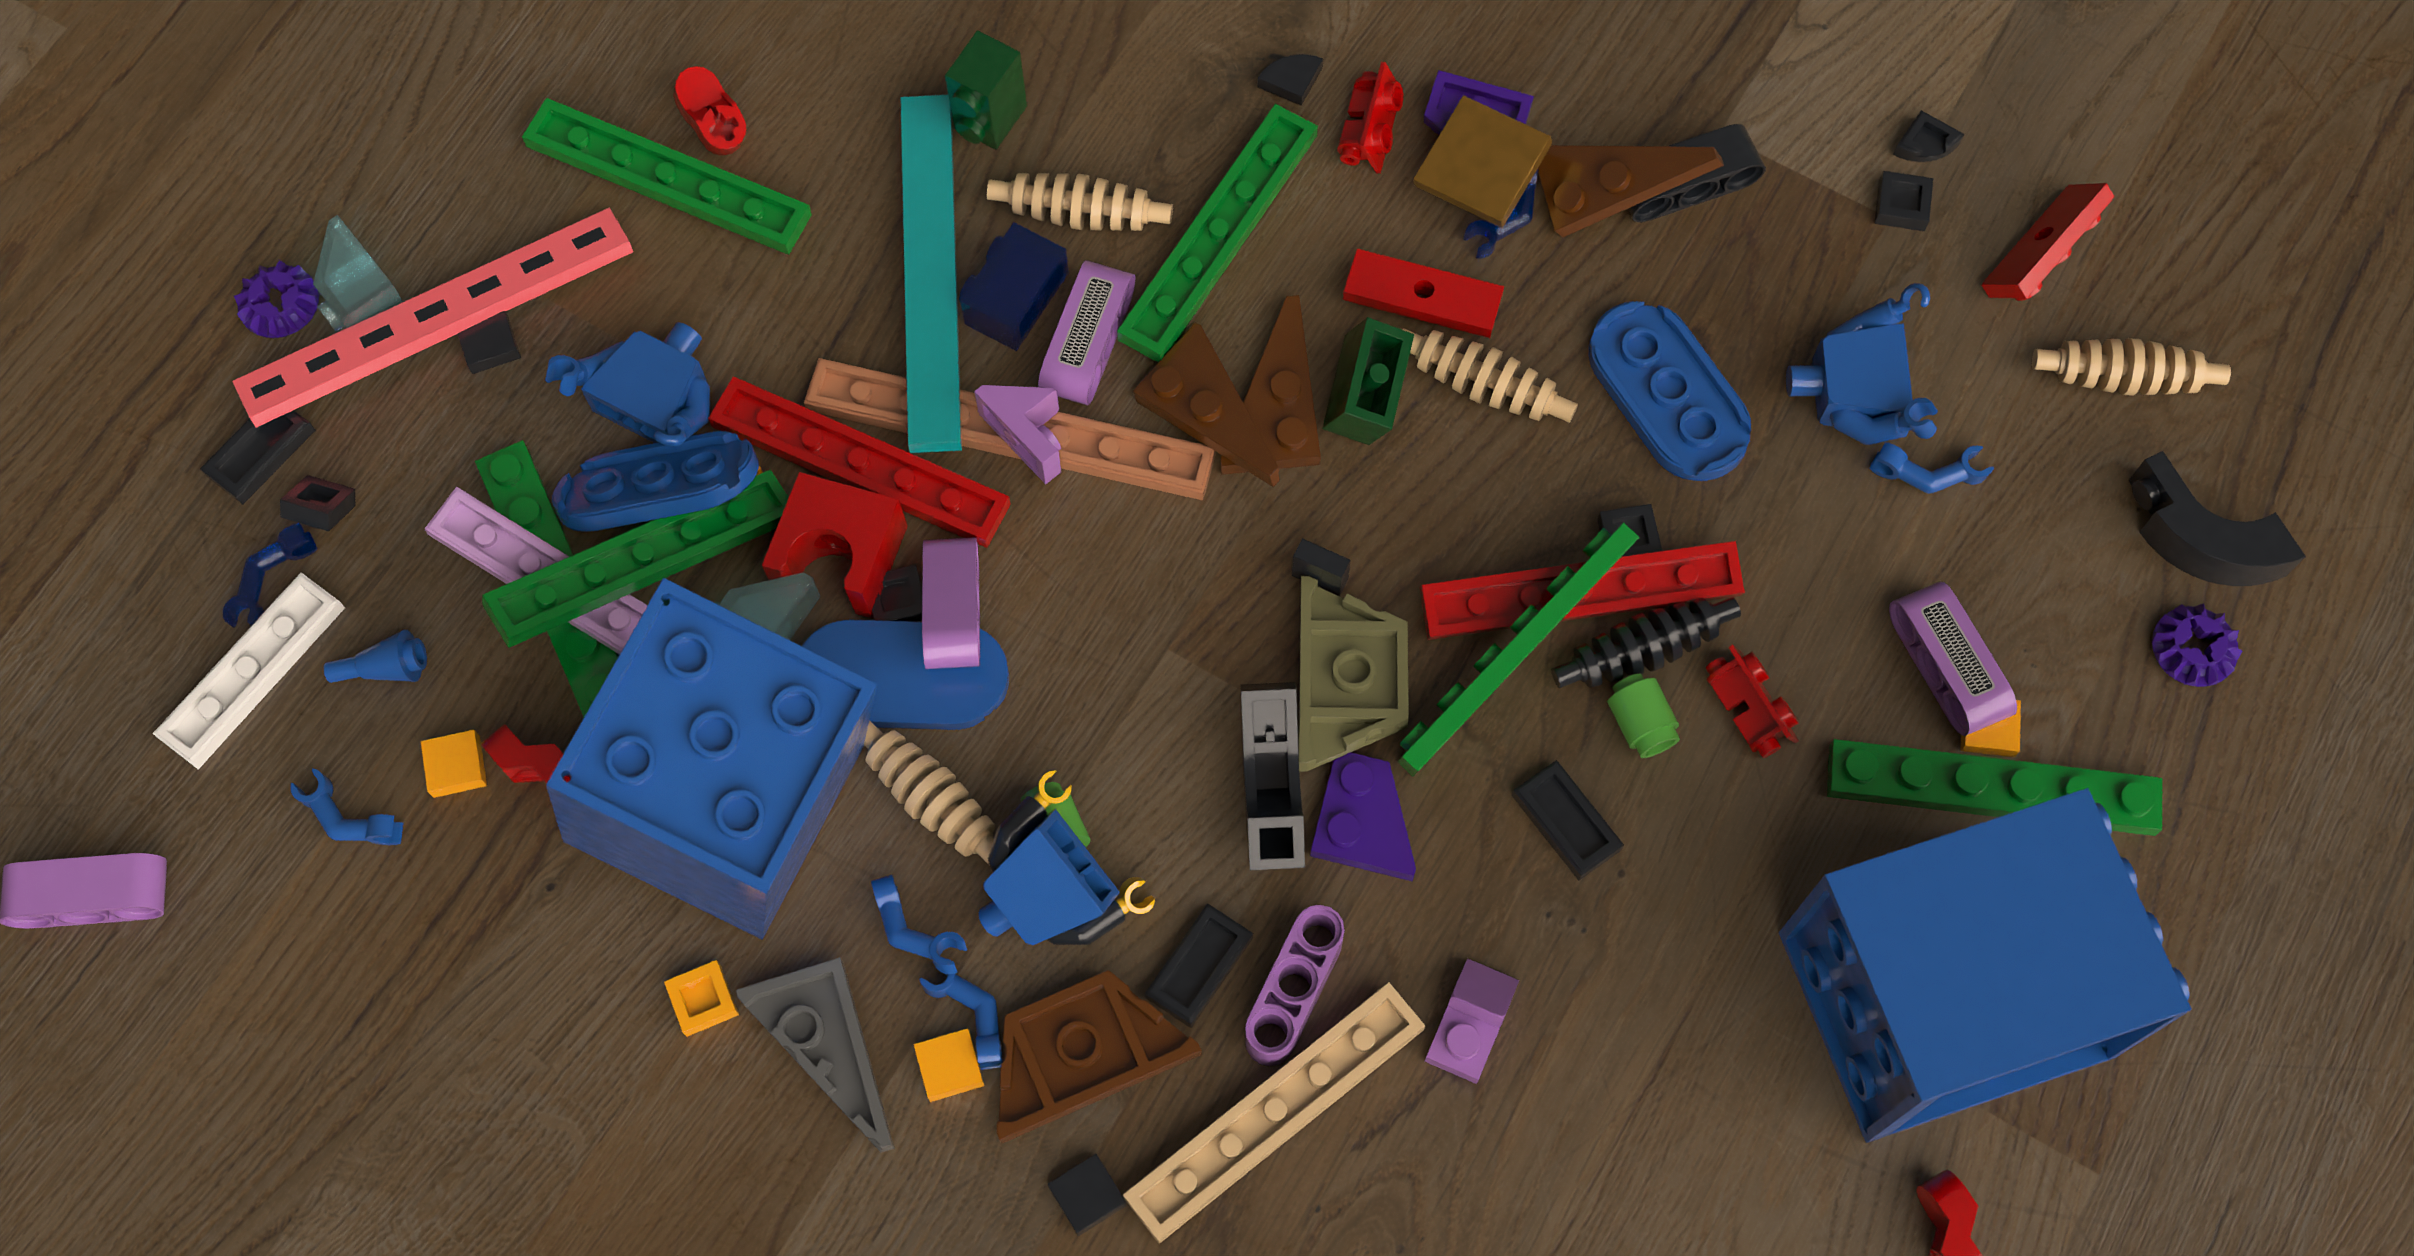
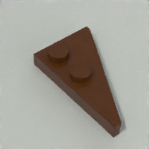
[1538,145,1724,237]
[1220,295,1321,475]
[1133,322,1280,487]

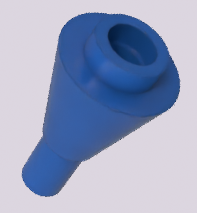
[324,630,427,683]

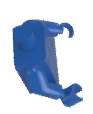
[1786,283,1938,445]
[545,322,710,446]

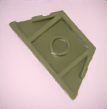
[1299,576,1409,772]

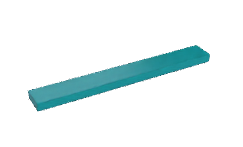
[901,95,962,453]

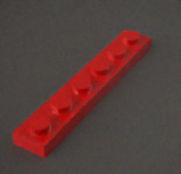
[708,376,1011,548]
[1420,541,1745,640]

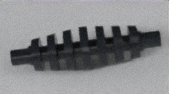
[1551,597,1741,688]

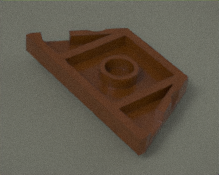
[997,970,1202,1144]

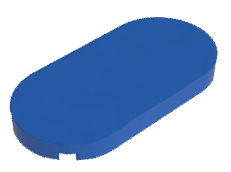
[1589,301,1751,481]
[552,431,759,532]
[802,620,1009,730]

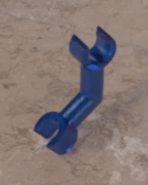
[1464,169,1538,259]
[223,523,318,628]

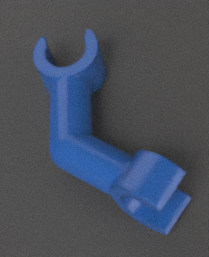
[1869,442,1994,494]
[290,769,403,845]
[871,875,967,974]
[919,957,1003,1070]

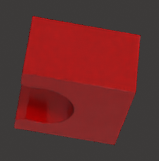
[762,472,908,619]

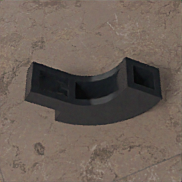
[2128,451,2306,586]
[1240,682,1305,870]

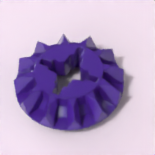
[234,260,319,338]
[2152,603,2243,687]

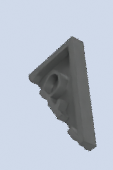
[736,957,894,1153]

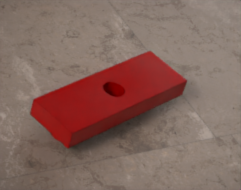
[1981,183,2115,301]
[1343,248,1504,338]

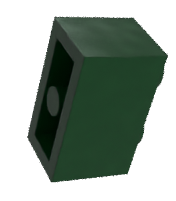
[945,30,1027,150]
[1322,317,1414,445]

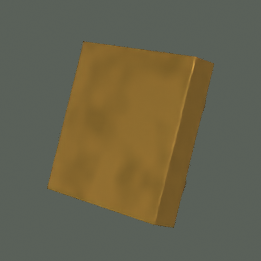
[1413,95,1552,228]

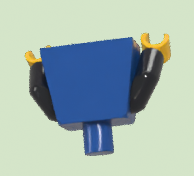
[978,770,1155,945]

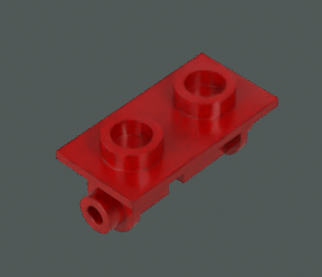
[1337,62,1404,174]
[1705,644,1799,758]

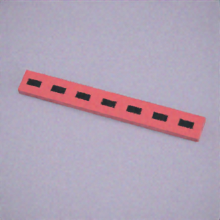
[232,208,633,427]

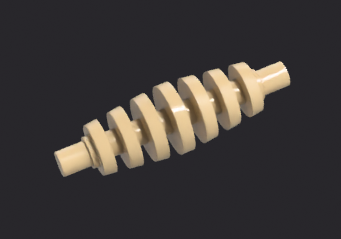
[987,173,1173,231]
[1403,328,1578,423]
[2032,338,2231,396]
[864,720,995,864]

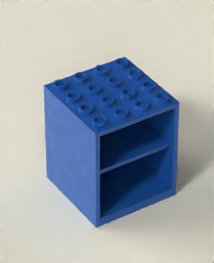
[546,578,877,940]
[1779,788,2192,1143]

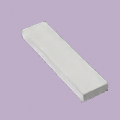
[152,573,345,769]

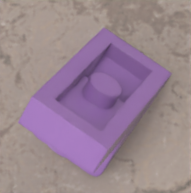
[974,385,1061,485]
[1425,958,1519,1084]

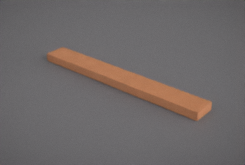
[804,358,1216,500]

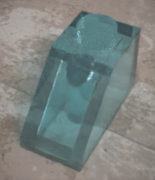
[313,215,403,332]
[714,572,820,640]

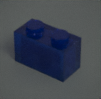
[959,222,1069,351]

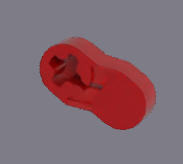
[673,66,746,156]
[480,724,571,784]
[1916,1170,1982,1256]

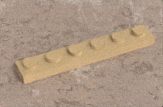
[1123,983,1425,1244]

